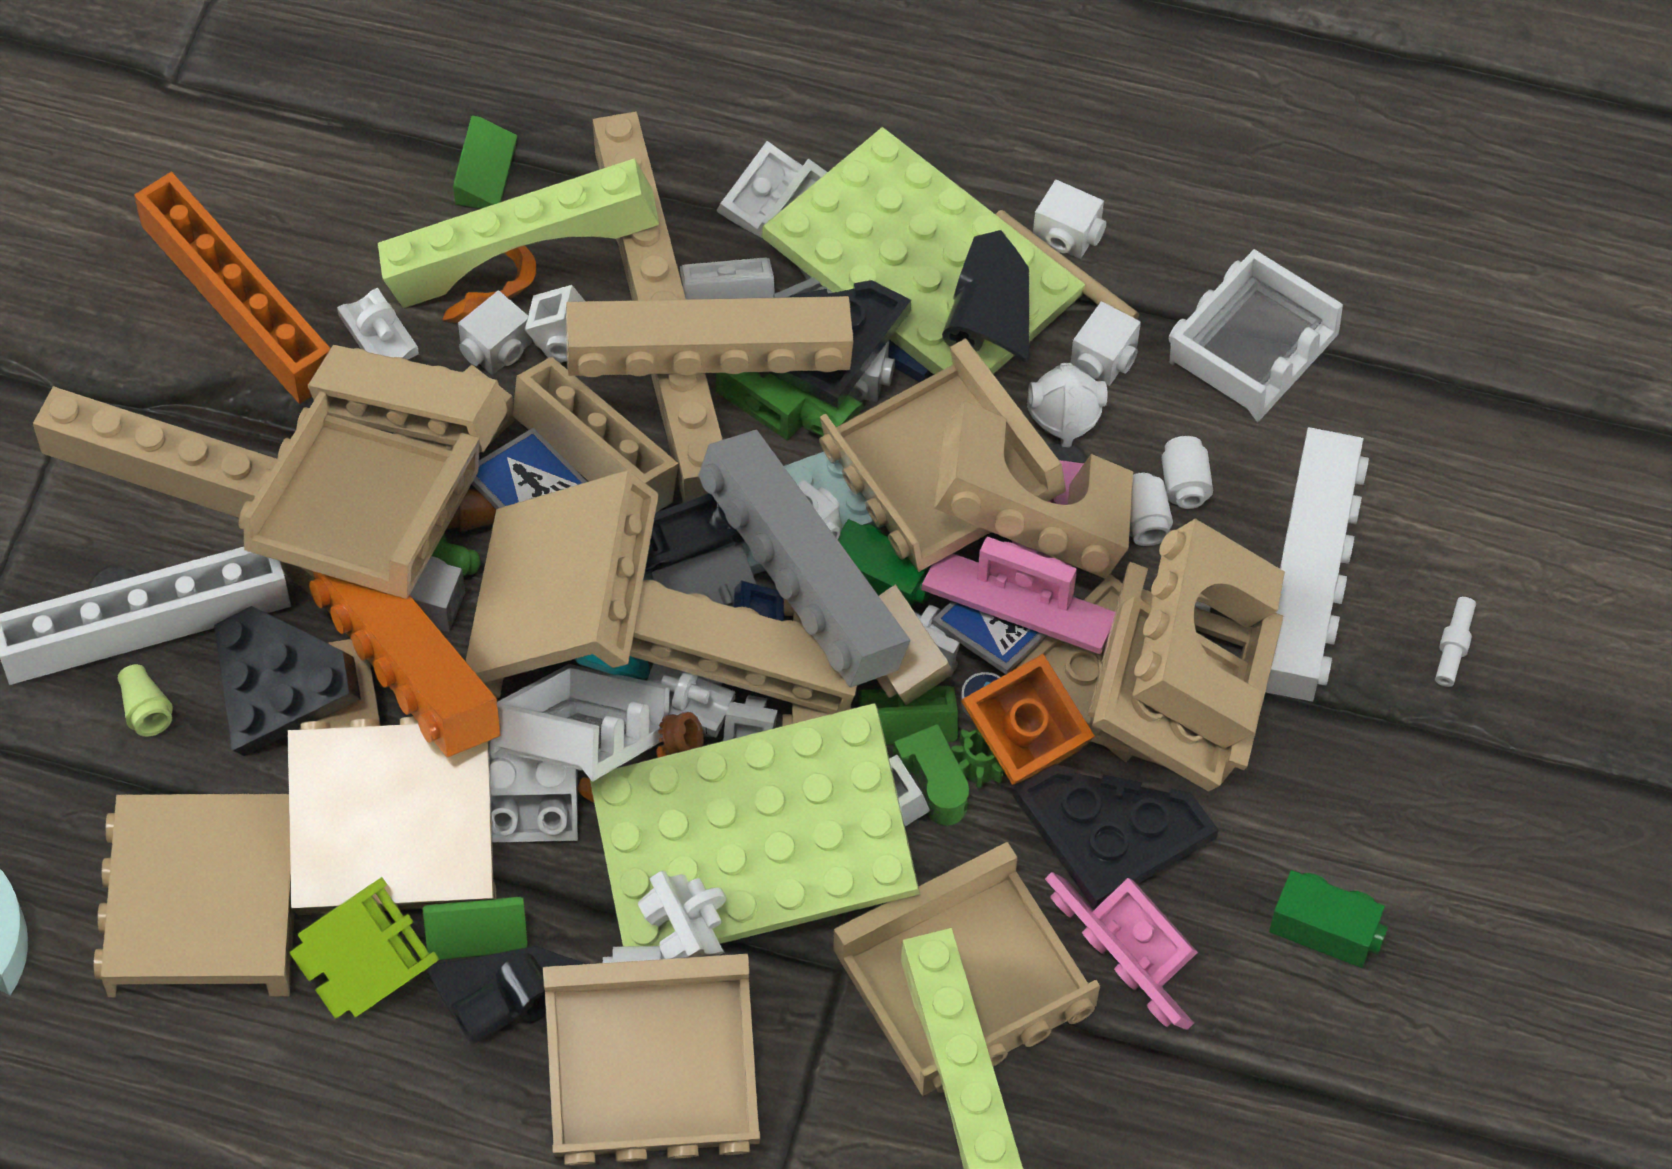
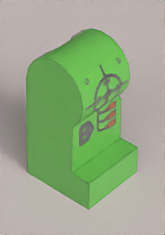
[893,724,969,826]

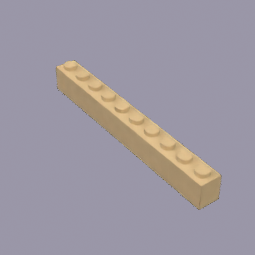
[592,111,722,503]

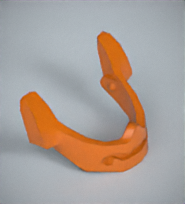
[443,245,536,323]

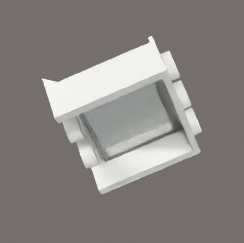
[1169,249,1343,423]
[490,664,670,782]

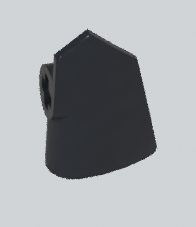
[942,230,1029,362]
[427,946,586,1044]

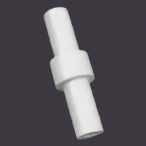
[1435,597,1476,687]

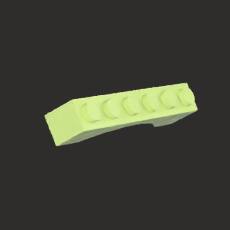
[378,158,659,308]
[901,928,1023,1169]

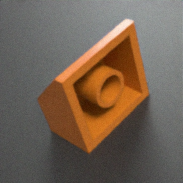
[961,654,1095,785]

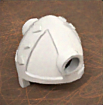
[1027,363,1107,447]

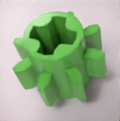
[951,729,1003,788]

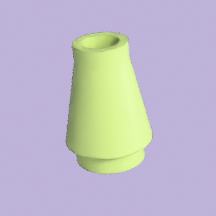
[118,664,173,737]

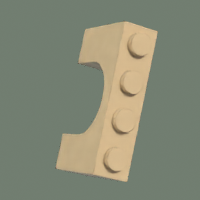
[934,401,1133,579]
[1132,519,1285,749]

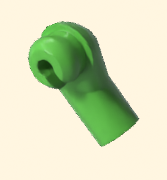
[432,533,481,576]

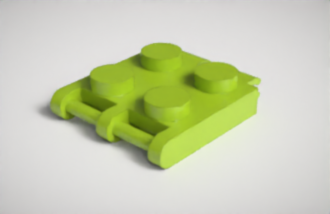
[289,876,439,1019]

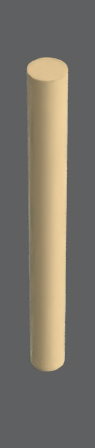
[995,210,1139,319]

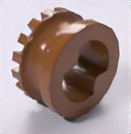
[658,712,704,755]

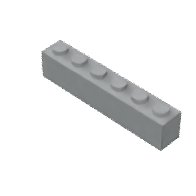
[698,429,911,688]

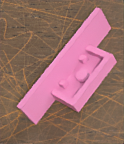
[921,537,1115,654]
[1045,872,1198,1030]

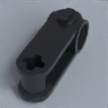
[644,493,745,575]

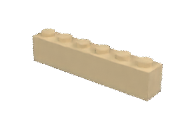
[566,296,853,377]
[33,386,277,518]
[630,580,857,714]

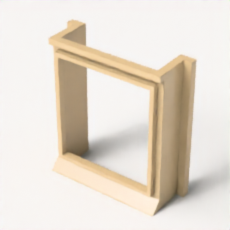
[1088,562,1284,784]

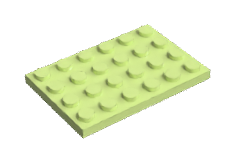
[761,127,1085,374]
[590,703,920,946]

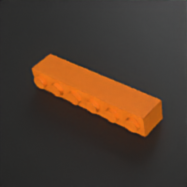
[134,171,331,404]
[309,571,501,758]

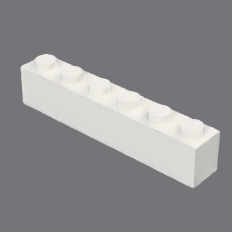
[1265,427,1369,702]
[0,547,291,685]

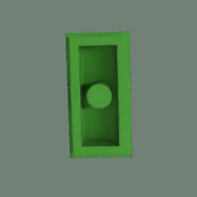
[453,115,518,208]
[858,686,958,745]
[423,897,528,960]

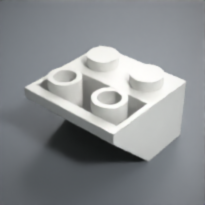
[489,740,578,842]

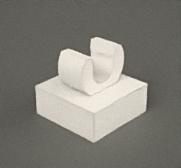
[723,695,777,741]

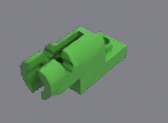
[716,372,864,441]

